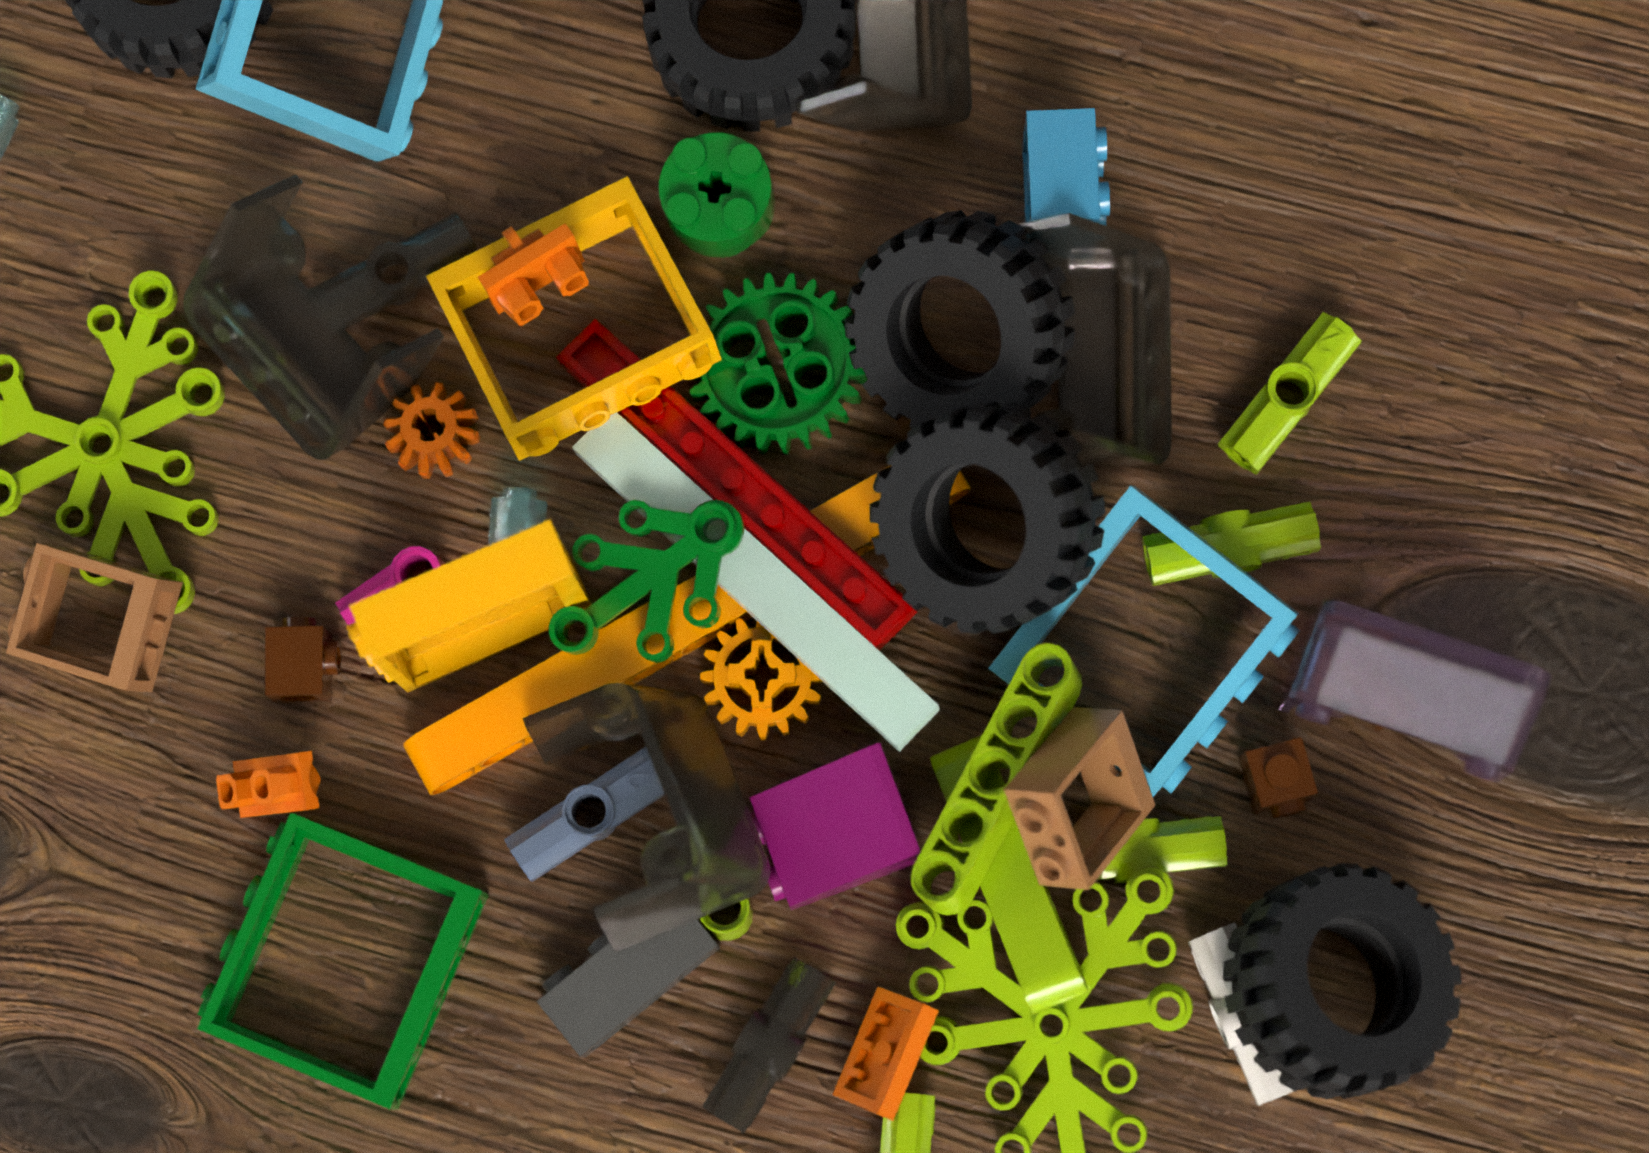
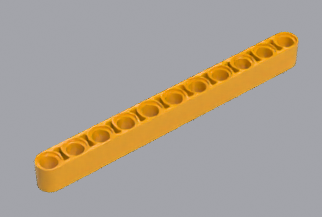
[403,465,971,795]

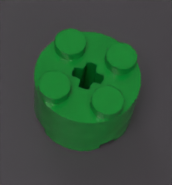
[659,132,775,258]

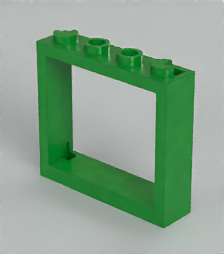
[197,812,489,1110]

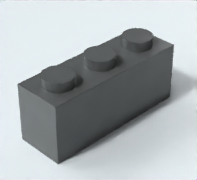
[536,891,720,1058]

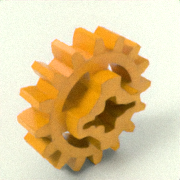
[700,618,823,740]

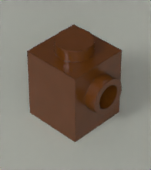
[265,617,342,703]
[1238,737,1318,819]

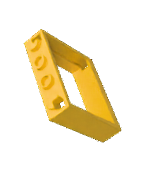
[426,176,722,461]
[347,520,591,693]

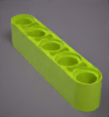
[911,643,1082,915]
[930,734,1089,1014]

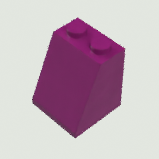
[744,742,921,911]

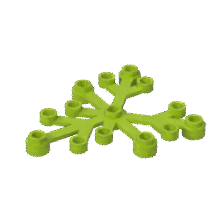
[0,271,225,614]
[896,866,1193,1153]

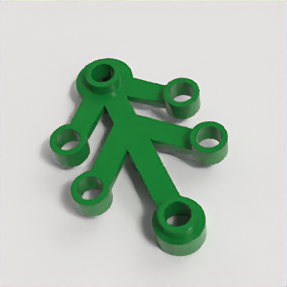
[549,500,744,663]

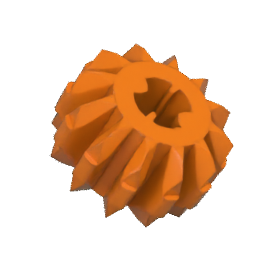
[383,382,481,479]

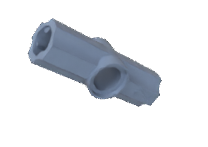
[504,745,677,882]

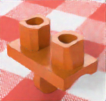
[478,223,589,326]
[216,751,321,818]

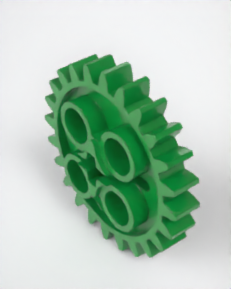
[689,273,868,455]

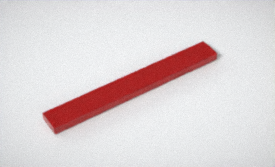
[556,319,917,651]

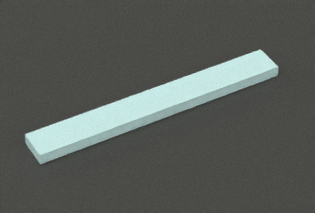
[572,413,940,752]

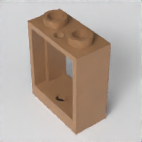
[6,543,183,692]
[1004,707,1155,890]

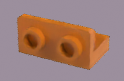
[832,986,939,1121]

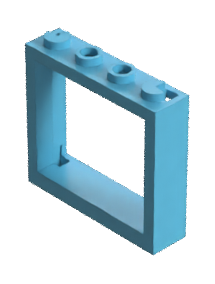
[195,0,443,162]
[988,486,1300,797]

